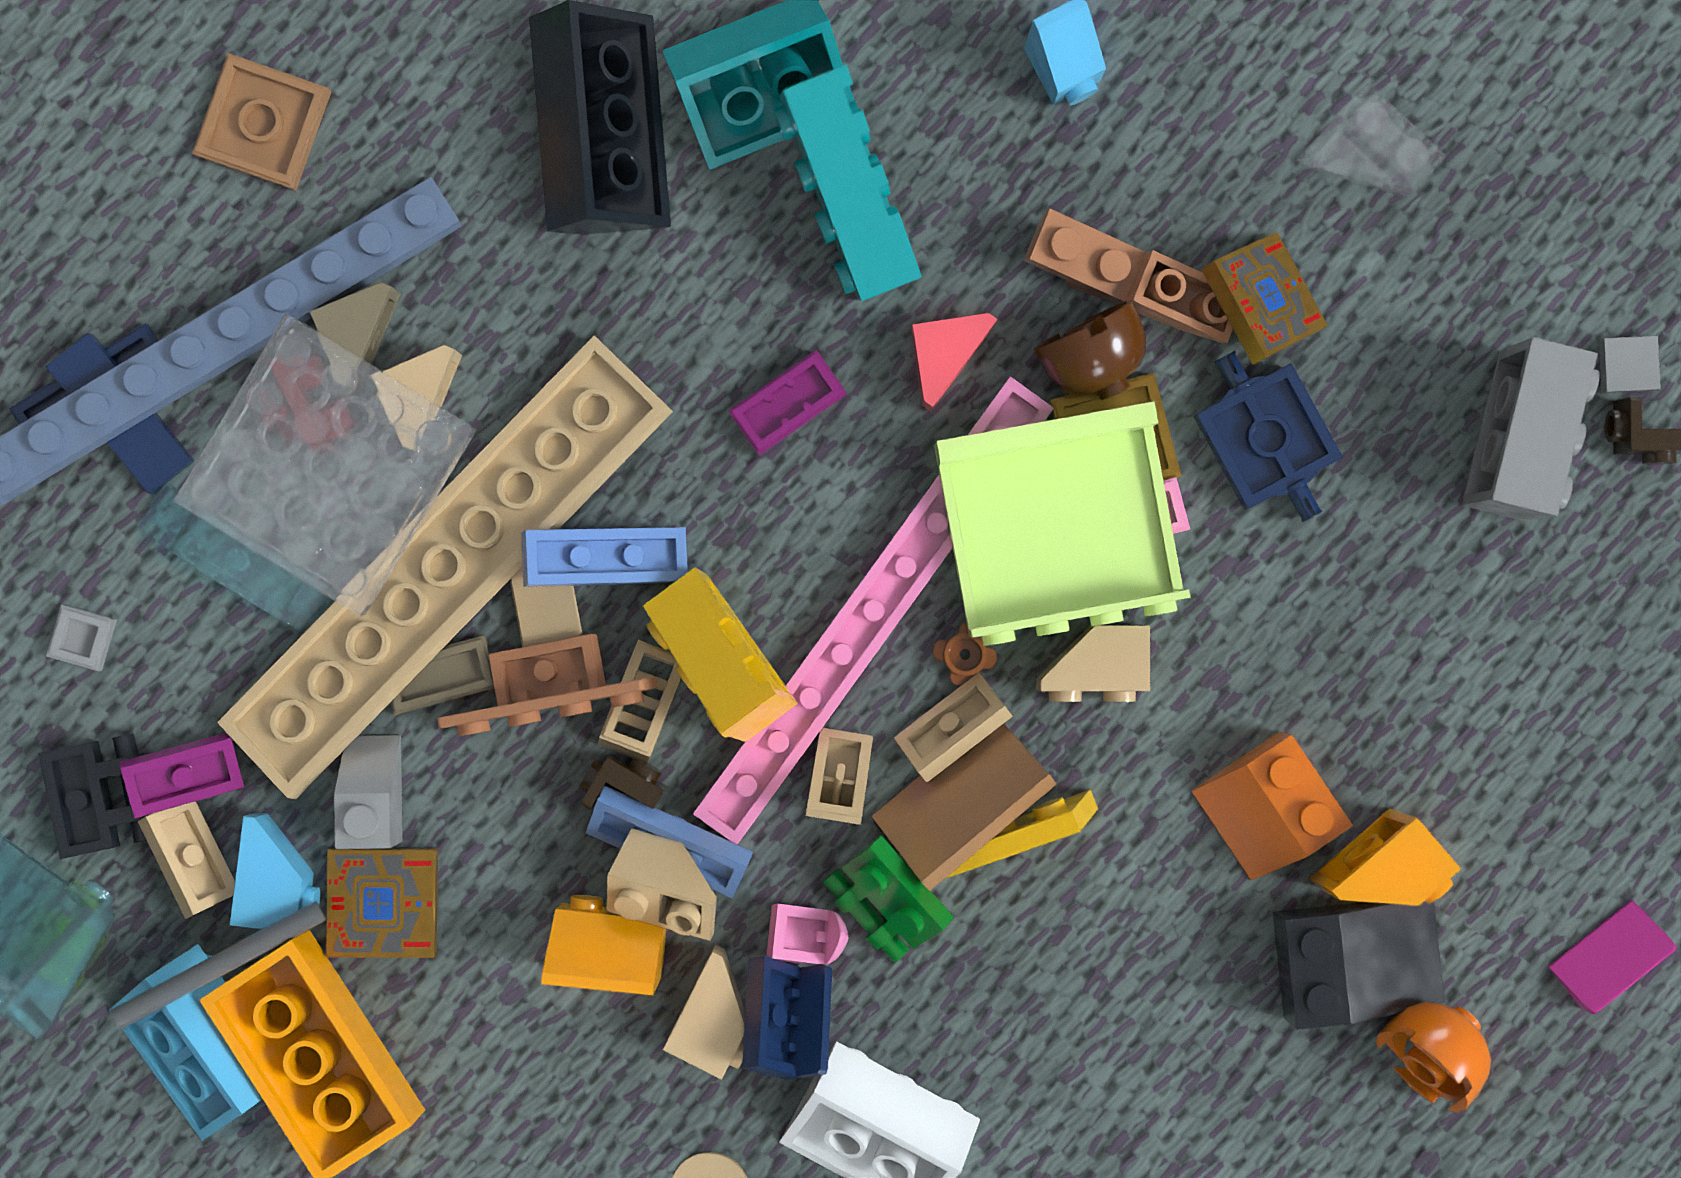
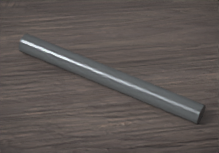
[110,901,326,1030]

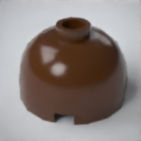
[1034,301,1146,400]

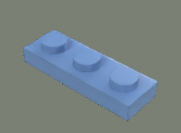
[521,527,688,587]
[586,786,753,899]

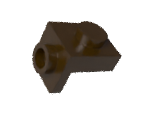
[1604,397,1681,465]
[579,754,668,810]

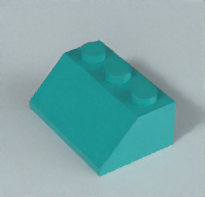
[662,0,854,170]

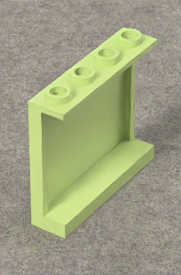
[934,401,1191,646]

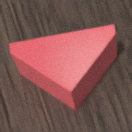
[911,313,997,412]

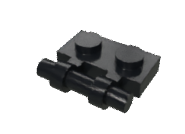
[38,733,150,859]

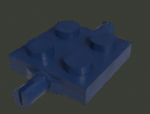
[1193,351,1343,522]

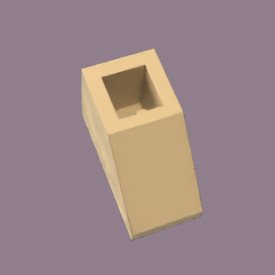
[1036,626,1150,702]
[607,828,716,941]

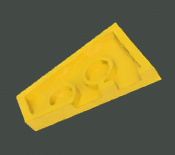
[945,789,1098,879]

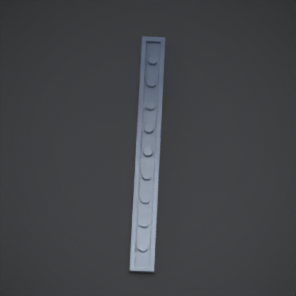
[0,177,462,507]

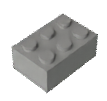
[1461,337,1599,521]

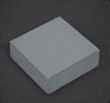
[1599,336,1661,393]
[46,605,117,671]

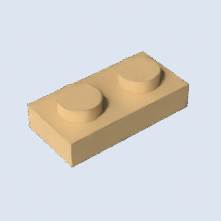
[894,672,1013,782]
[138,801,235,919]

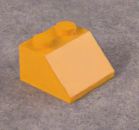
[1309,808,1461,906]
[541,895,667,995]

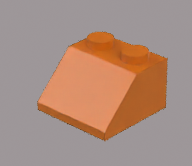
[1191,731,1353,881]

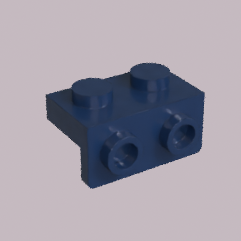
[742,956,832,1080]

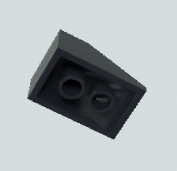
[1272,901,1445,1030]

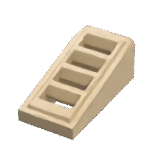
[598,640,681,763]

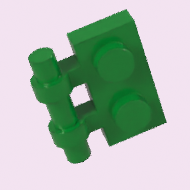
[822,836,954,963]

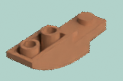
[1024,209,1233,344]

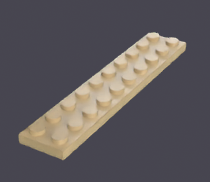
[217,336,673,799]

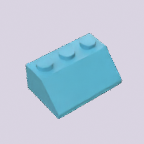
[109,944,262,1141]

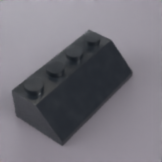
[529,0,671,235]

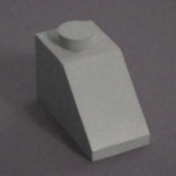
[334,735,402,849]

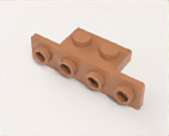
[437,634,658,736]

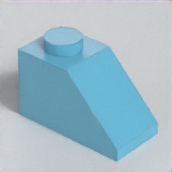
[1024,0,1106,106]
[230,812,320,929]

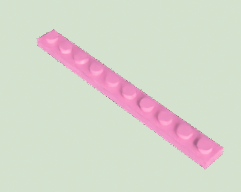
[693,376,1054,845]

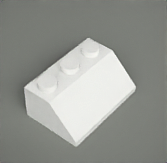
[779,1041,980,1178]

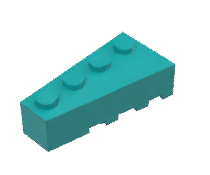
[773,64,922,301]

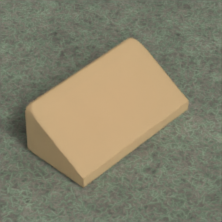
[510,566,582,647]

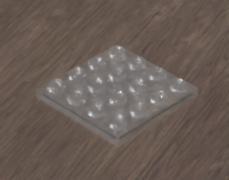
[174,313,477,616]

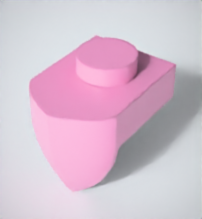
[766,904,849,965]

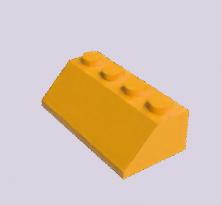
[199,930,425,1178]

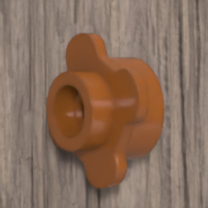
[933,623,997,686]

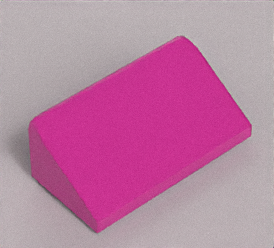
[1548,900,1677,1014]

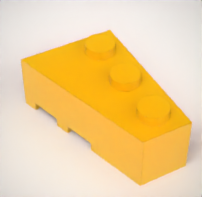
[643,567,798,742]

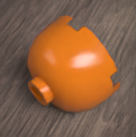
[1376,1002,1491,1112]

